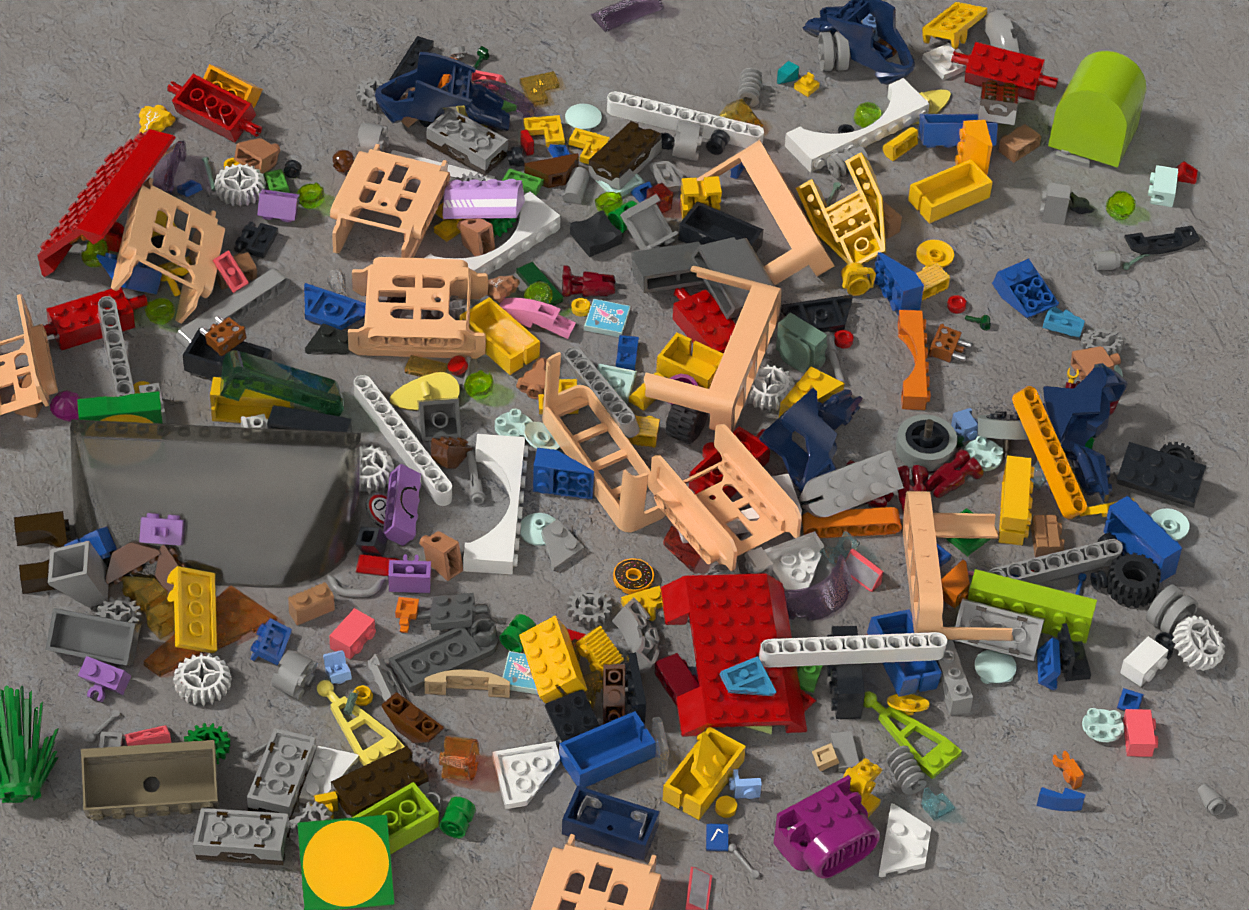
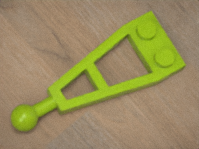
[863,691,962,780]

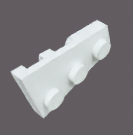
[299,746,359,805]

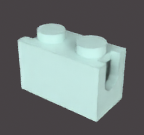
[1148,165,1178,207]

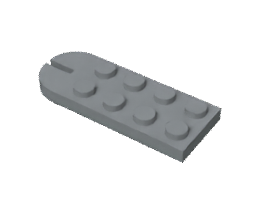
[799,450,904,517]

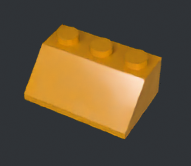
[203,64,263,108]
[955,120,992,175]

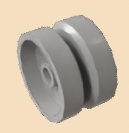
[818,31,850,72]
[1146,584,1198,635]

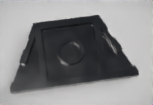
[780,295,853,333]

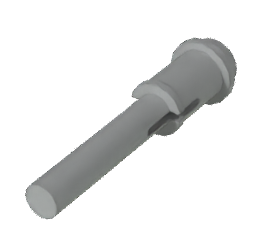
[824,332,845,383]
[467,451,486,505]

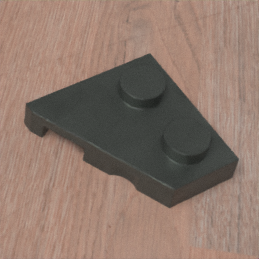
[305,323,350,354]

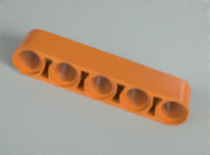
[802,507,902,538]

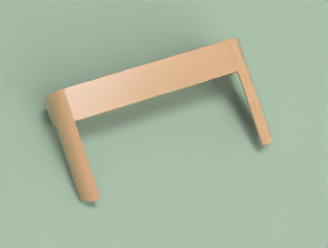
[697,140,835,285]
[644,266,782,432]
[542,352,665,532]
[903,491,1014,641]

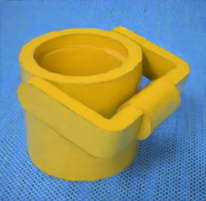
[841,262,876,296]

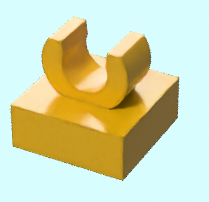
[794,72,820,97]
[314,791,338,819]

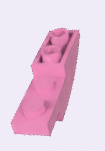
[499,298,576,339]

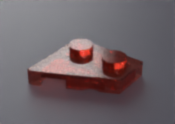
[663,525,701,572]

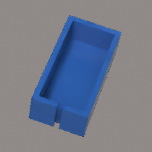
[919,114,998,148]
[1104,496,1182,583]
[867,609,942,697]
[559,711,656,788]

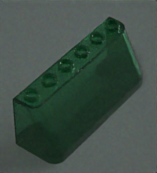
[220,350,344,417]

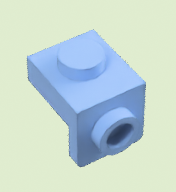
[323,650,352,684]
[729,769,762,799]

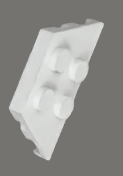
[878,803,931,877]

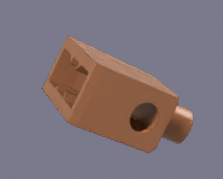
[234,138,280,174]
[457,218,495,257]
[1071,346,1121,381]
[419,531,463,581]

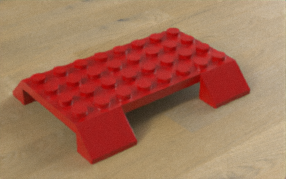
[37,129,176,277]
[660,573,807,737]

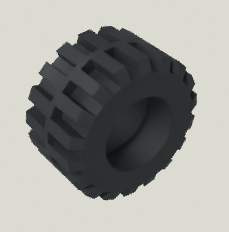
[666,404,709,444]
[1107,553,1161,608]

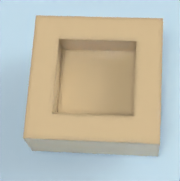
[812,743,840,772]

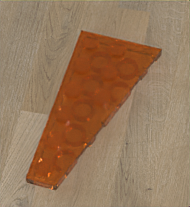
[144,585,277,677]

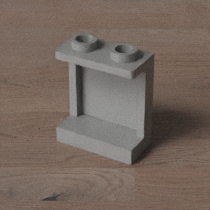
[620,194,679,251]

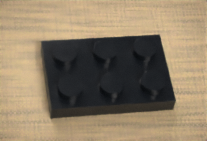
[624,652,646,729]

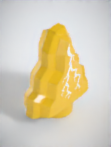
[139,105,176,133]

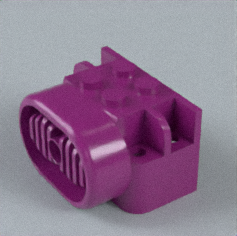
[773,775,880,879]

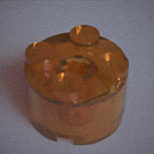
[439,736,479,782]

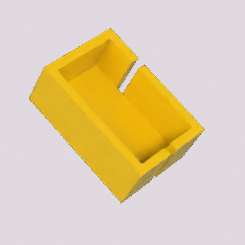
[656,332,723,389]

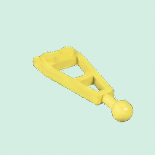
[317,680,405,766]

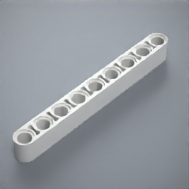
[607,91,764,148]
[354,375,452,506]
[759,632,947,667]

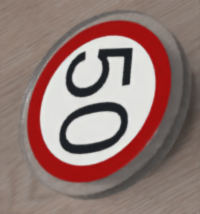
[365,492,387,529]

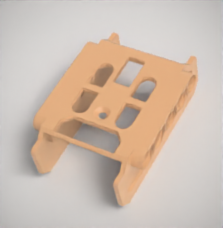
[330,144,450,258]
[111,177,225,324]
[348,257,488,359]
[0,294,58,416]
[651,424,802,571]
[531,834,661,910]

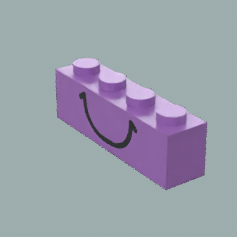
[383,464,421,546]

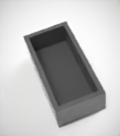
[45,608,141,666]

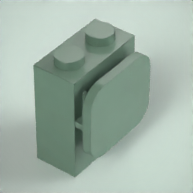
[776,313,827,373]

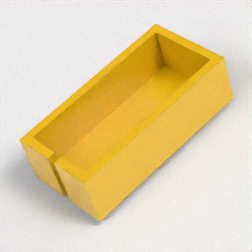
[908,159,993,224]
[460,297,540,375]
[210,377,294,423]
[998,455,1034,545]
[519,615,588,704]
[662,727,746,820]

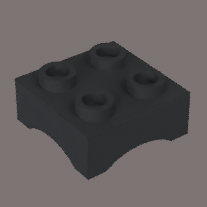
[570,210,622,258]

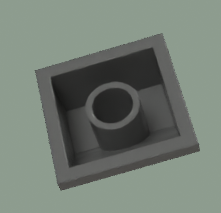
[417,397,462,441]

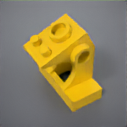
[843,758,883,818]

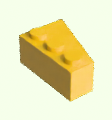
[779,367,845,417]

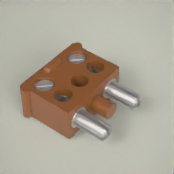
[200,316,247,356]
[928,324,972,363]

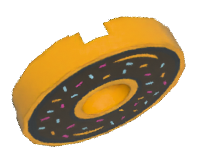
[613,558,654,594]

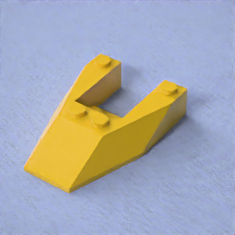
[796,152,886,265]

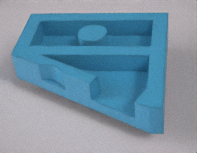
[1043,306,1085,338]
[719,656,776,696]

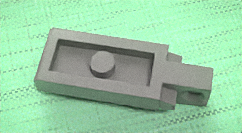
[368,654,405,701]

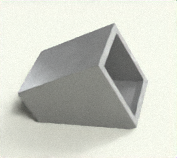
[48,541,109,607]

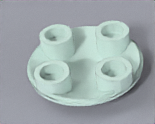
[565,104,602,132]
[494,409,533,440]
[964,436,1003,471]
[975,649,1016,684]
[1082,708,1125,742]

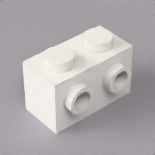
[1120,636,1168,687]

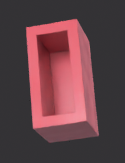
[329,608,376,660]
[1123,709,1158,757]

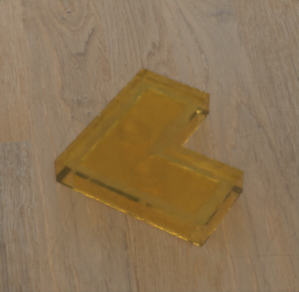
[520,71,560,107]
[405,355,448,377]

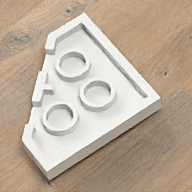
[764,531,824,600]
[492,741,560,809]

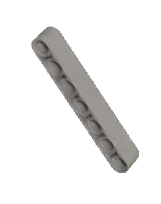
[176,268,290,348]
[98,296,135,397]
[564,347,640,438]
[989,539,1123,584]

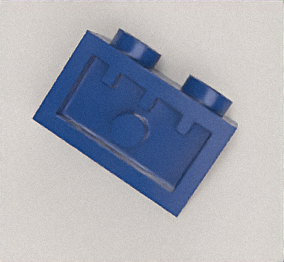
[250,618,292,665]
[1037,638,1061,690]

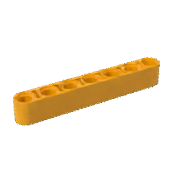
[1012,386,1087,519]

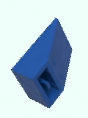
[874,252,924,316]
[97,253,162,294]
[992,259,1059,318]
[533,447,594,499]

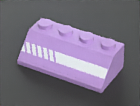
[443,179,525,219]

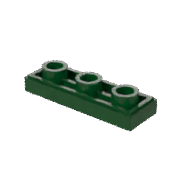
[516,261,563,306]

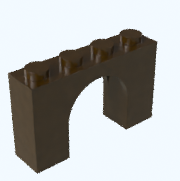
[14,511,71,594]

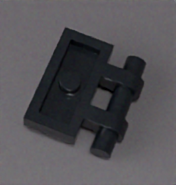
[234,221,279,258]

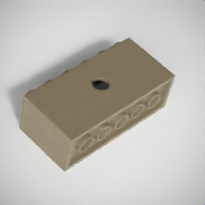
[81,740,219,821]

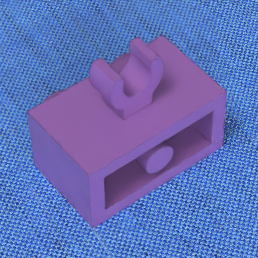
[257,189,300,222]
[139,513,185,545]
[388,554,431,593]
[78,656,131,702]

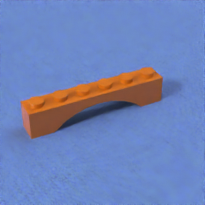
[897,310,931,410]

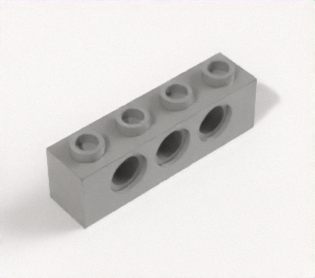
[935,640,973,716]

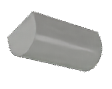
[563,167,590,204]

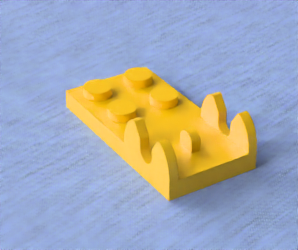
[922,2,987,49]
[167,566,217,654]

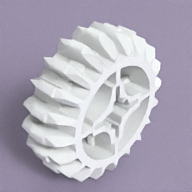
[215,163,266,207]
[747,364,795,412]
[339,445,394,494]
[1172,615,1225,671]
[173,652,232,706]

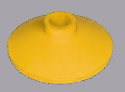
[916,240,954,268]
[887,694,930,716]

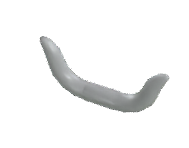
[327,575,386,598]

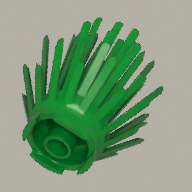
[0,685,59,803]

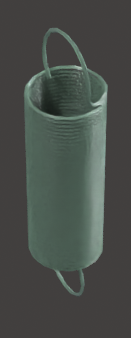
[344,689,358,718]

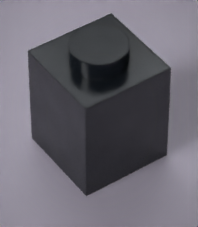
[356,526,388,557]

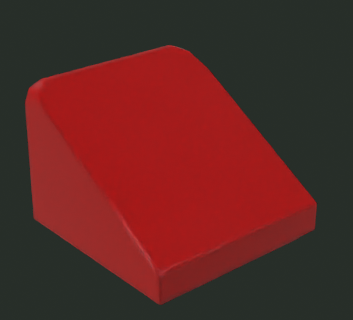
[1176,161,1198,184]

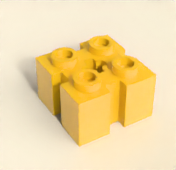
[680,176,722,220]

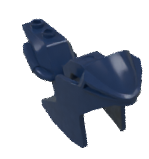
[803,0,915,85]
[375,52,510,131]
[1043,363,1128,503]
[759,388,863,493]

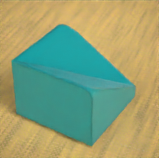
[777,61,799,84]

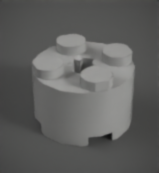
[672,121,704,161]
[356,123,389,156]
[271,650,318,700]

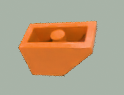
[941,560,970,609]

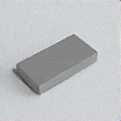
[830,731,859,772]

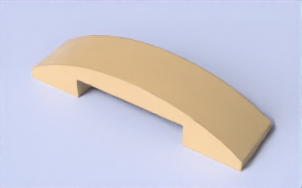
[425,669,510,698]

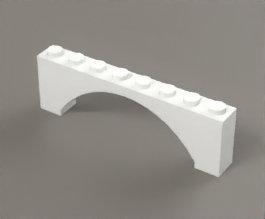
[785,78,930,173]
[425,192,561,275]
[463,434,529,575]

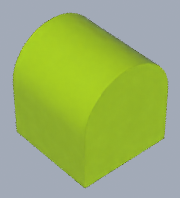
[1048,51,1146,167]

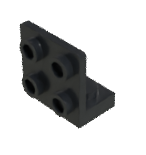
[1058,623,1091,681]
[544,690,600,749]

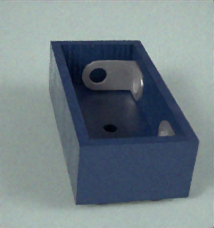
[562,786,660,860]

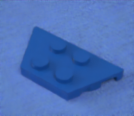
[304,283,366,330]

